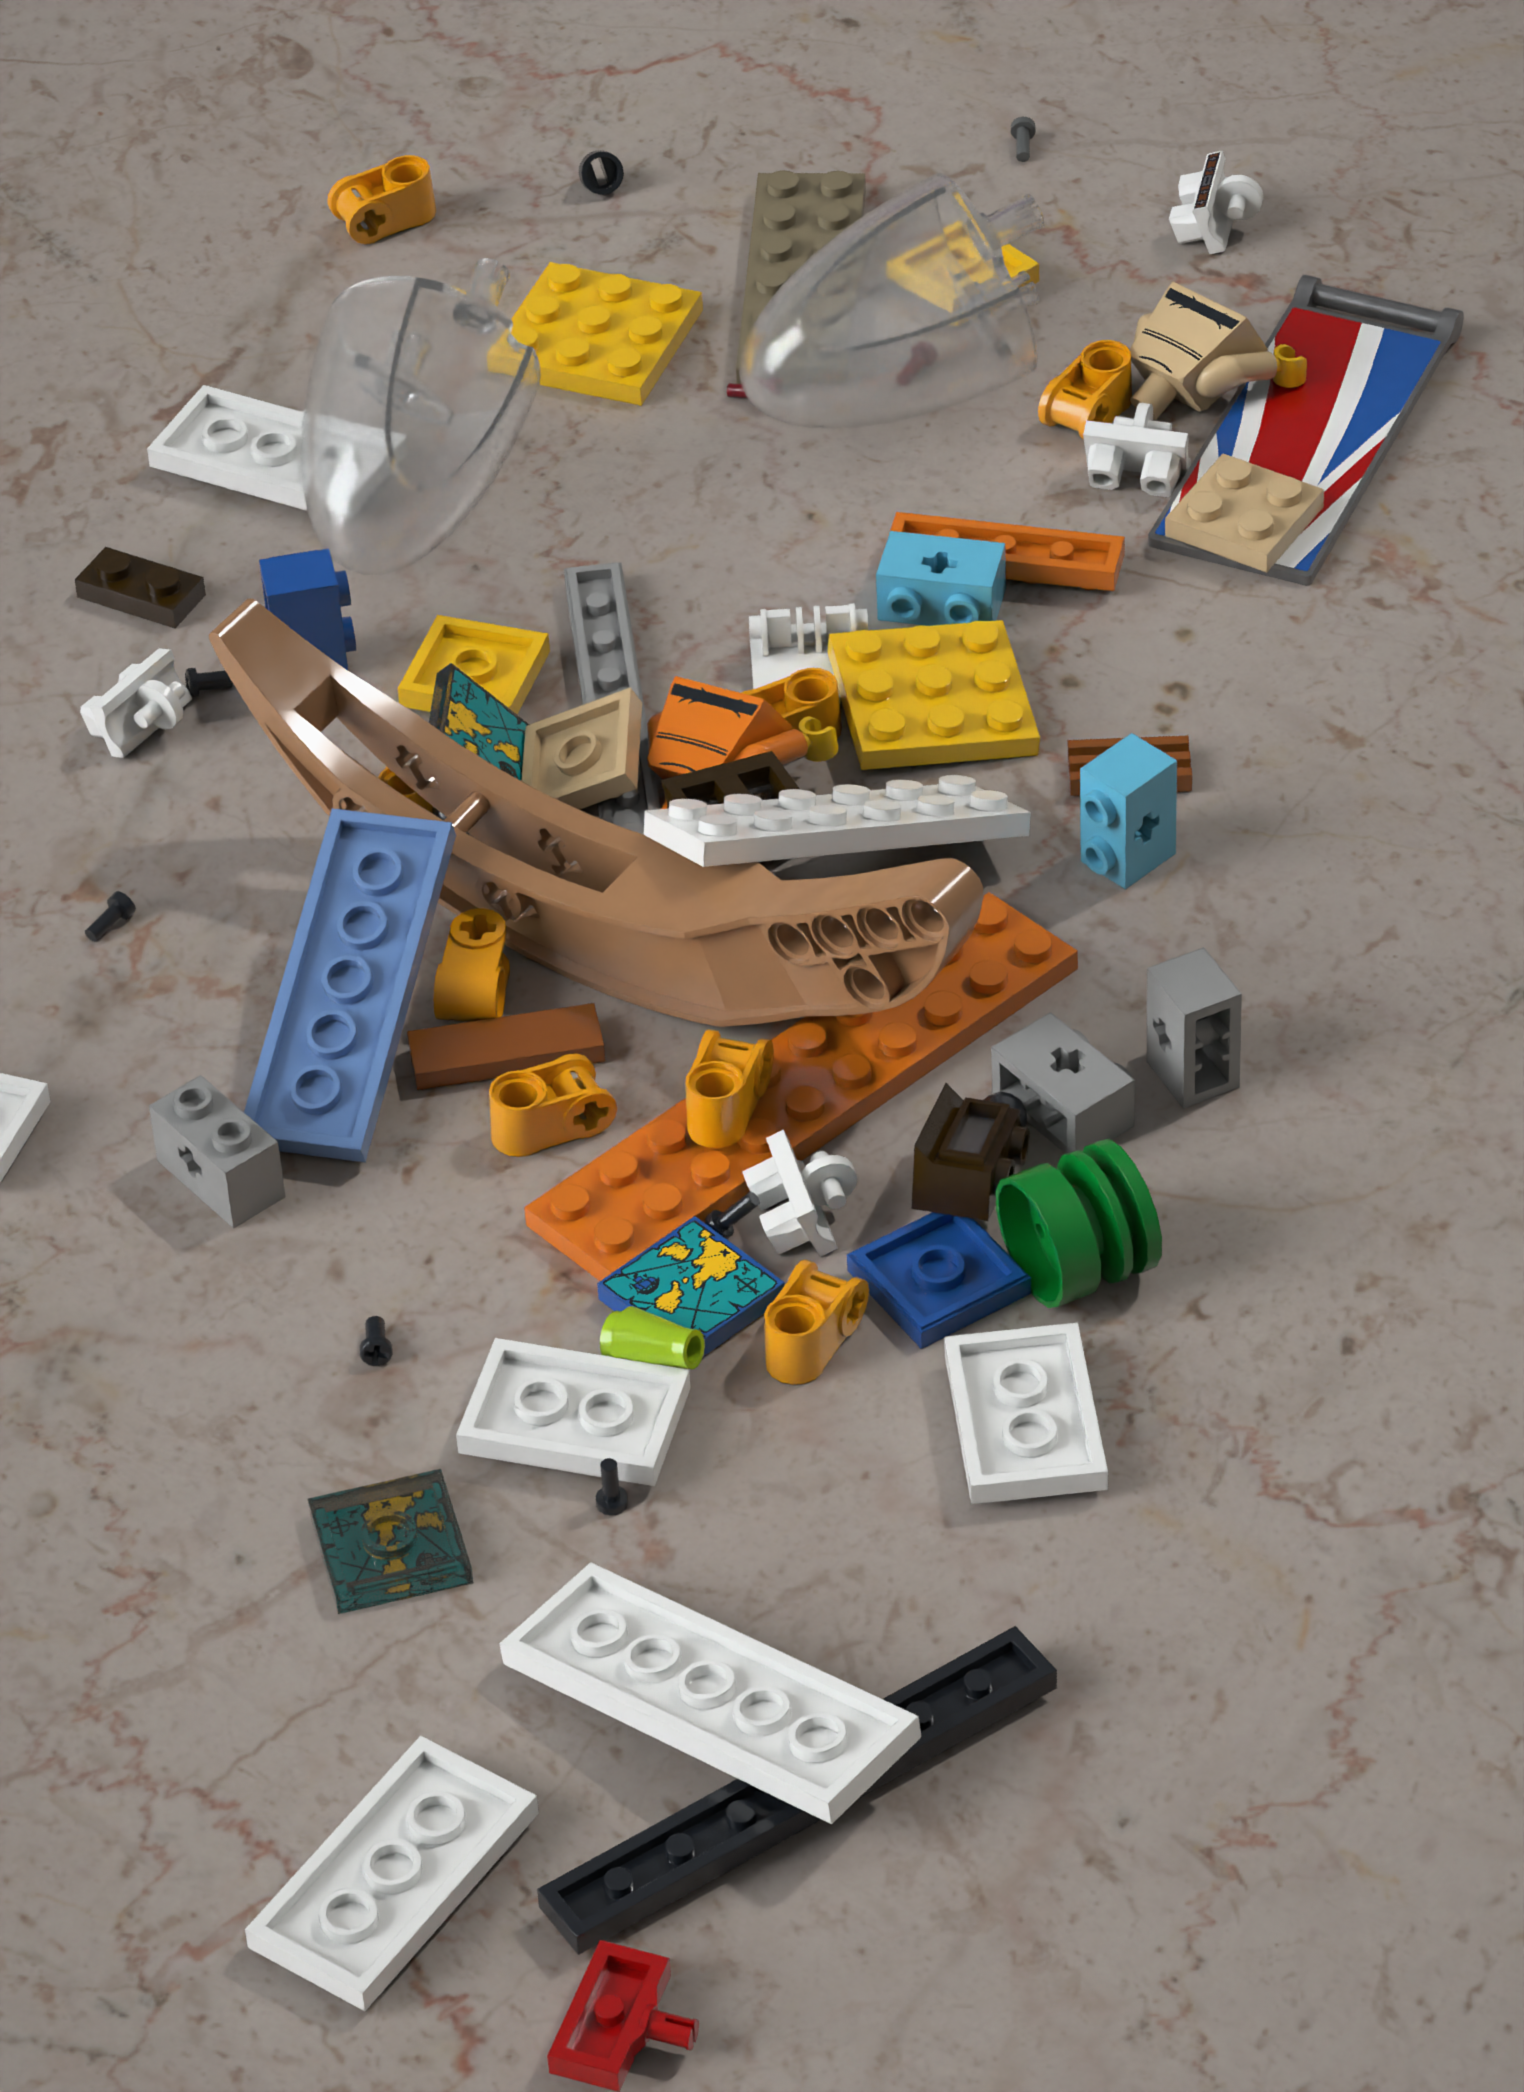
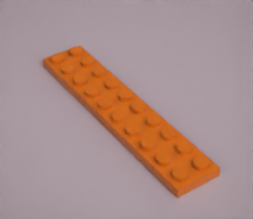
[524,892,1078,1281]

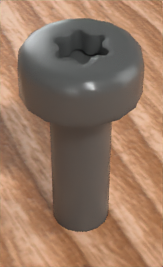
[1011,116,1036,162]

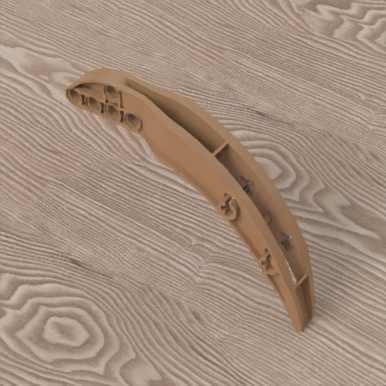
[209,599,983,1027]

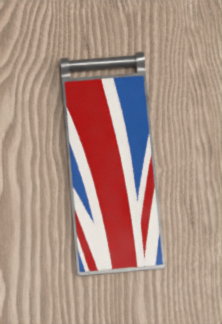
[1148,275,1464,586]

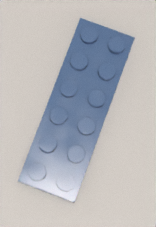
[244,808,456,1163]

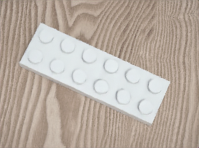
[644,775,1031,867]
[499,1562,921,1824]

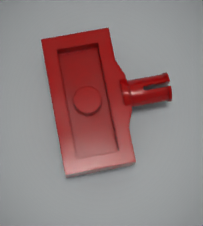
[547,1940,699,2092]

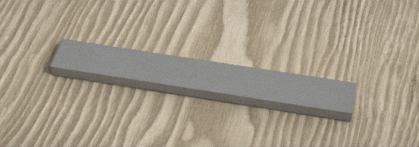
[564,562,660,834]

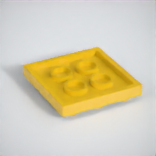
[486,262,703,406]
[827,620,1040,770]

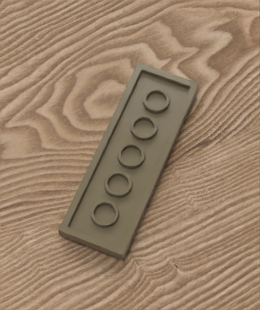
[736,170,866,388]

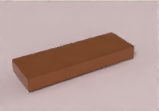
[407,1003,606,1090]

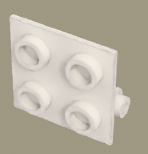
[749,603,868,704]

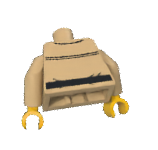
[1129,282,1307,420]

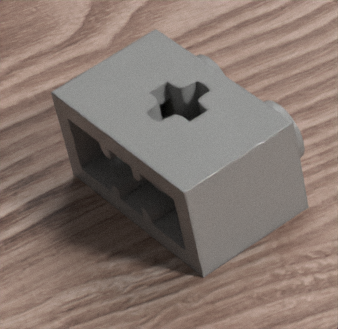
[1146,947,1242,1109]
[991,1012,1136,1154]
[149,1075,286,1228]

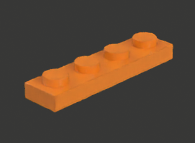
[884,512,1125,591]

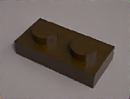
[75,547,206,629]

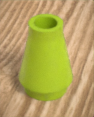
[600,1306,705,1370]

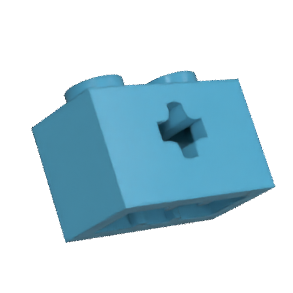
[876,531,1006,626]
[1080,733,1177,890]

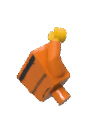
[647,676,838,809]

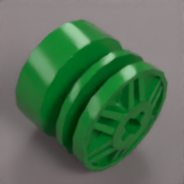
[996,1139,1162,1308]

